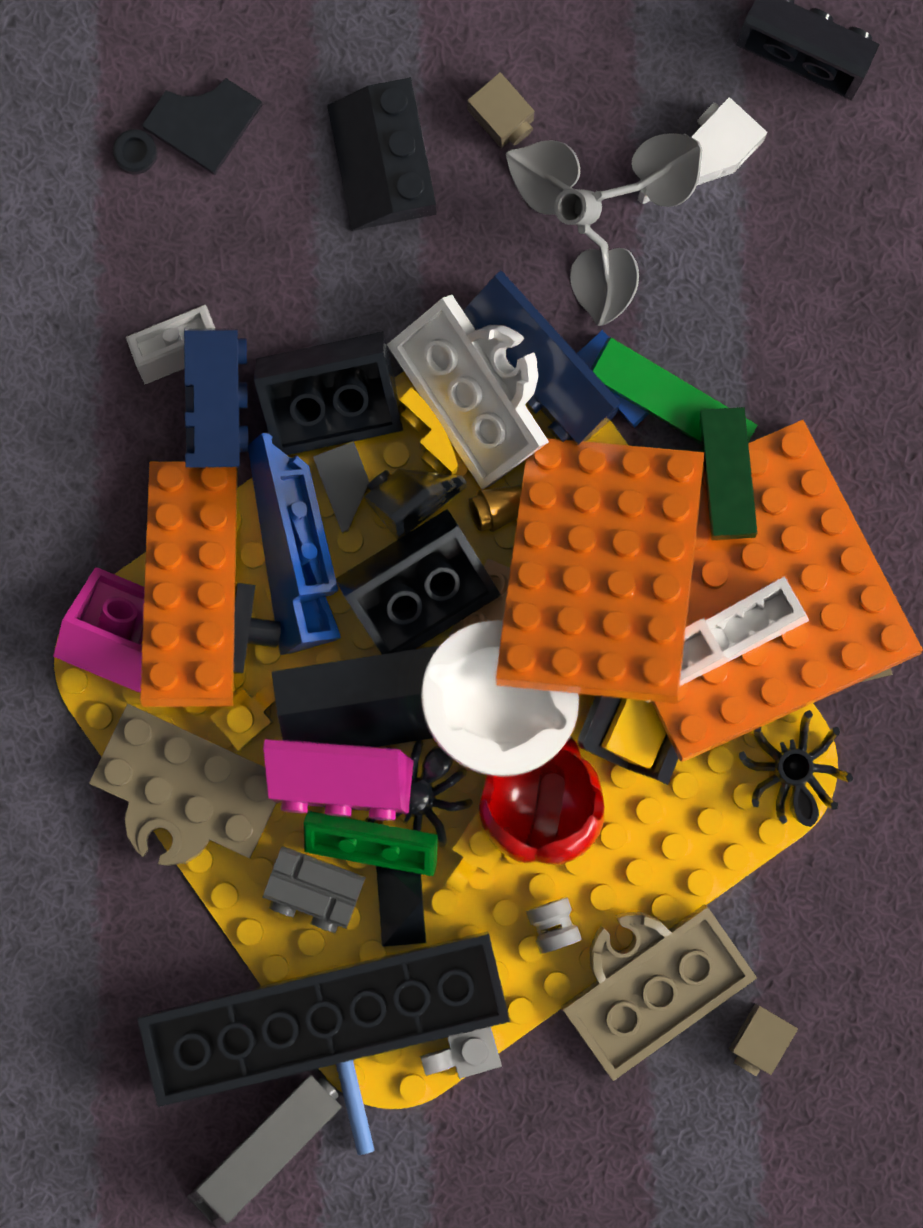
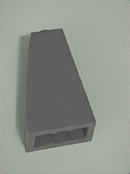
[186,1075,342,1228]

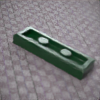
[699,407,758,540]

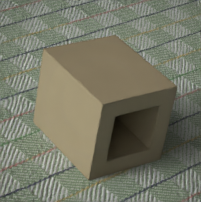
[467,72,535,148]
[729,1003,798,1076]

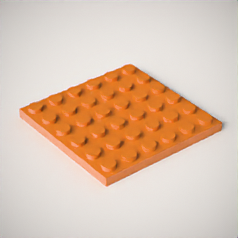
[651,420,923,763]

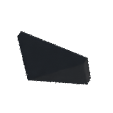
[376,866,426,947]

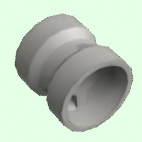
[526,897,582,954]

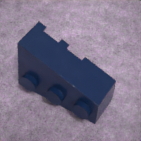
[184,328,248,467]

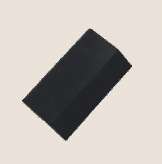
[271,645,441,748]

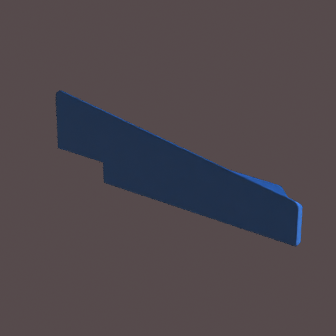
[248,433,341,655]

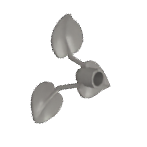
[506,133,702,326]

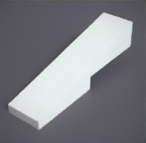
[646,576,809,702]

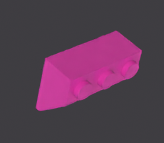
[53,567,176,708]
[264,739,414,821]

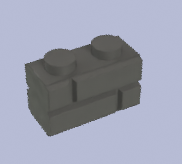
[263,846,366,933]

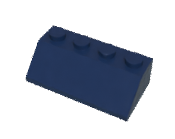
[463,270,621,445]

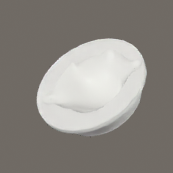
[421,620,579,776]

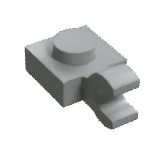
[420,1027,502,1079]

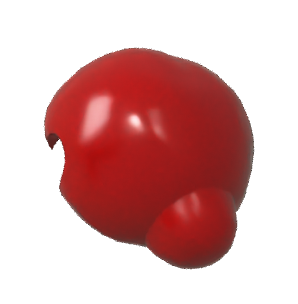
[479,736,605,865]

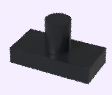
[233,583,281,674]

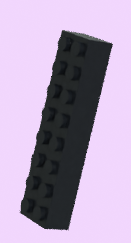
[137,931,510,1107]

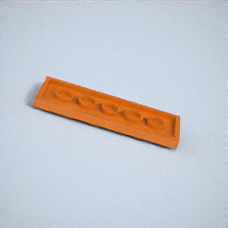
[140,461,238,707]

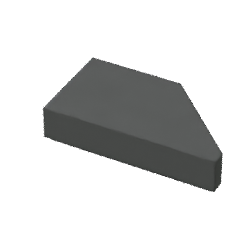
[313,441,370,534]

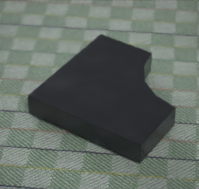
[142,78,263,175]

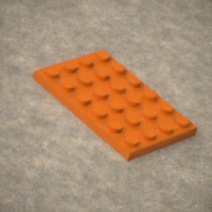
[495,438,705,704]

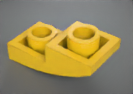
[399,387,458,475]

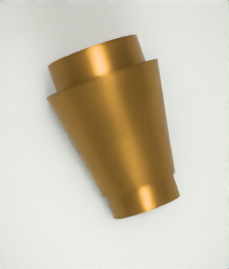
[469,485,522,532]

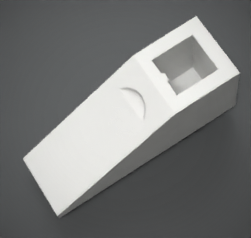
[638,97,768,204]

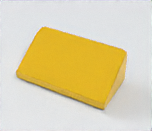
[601,698,666,769]

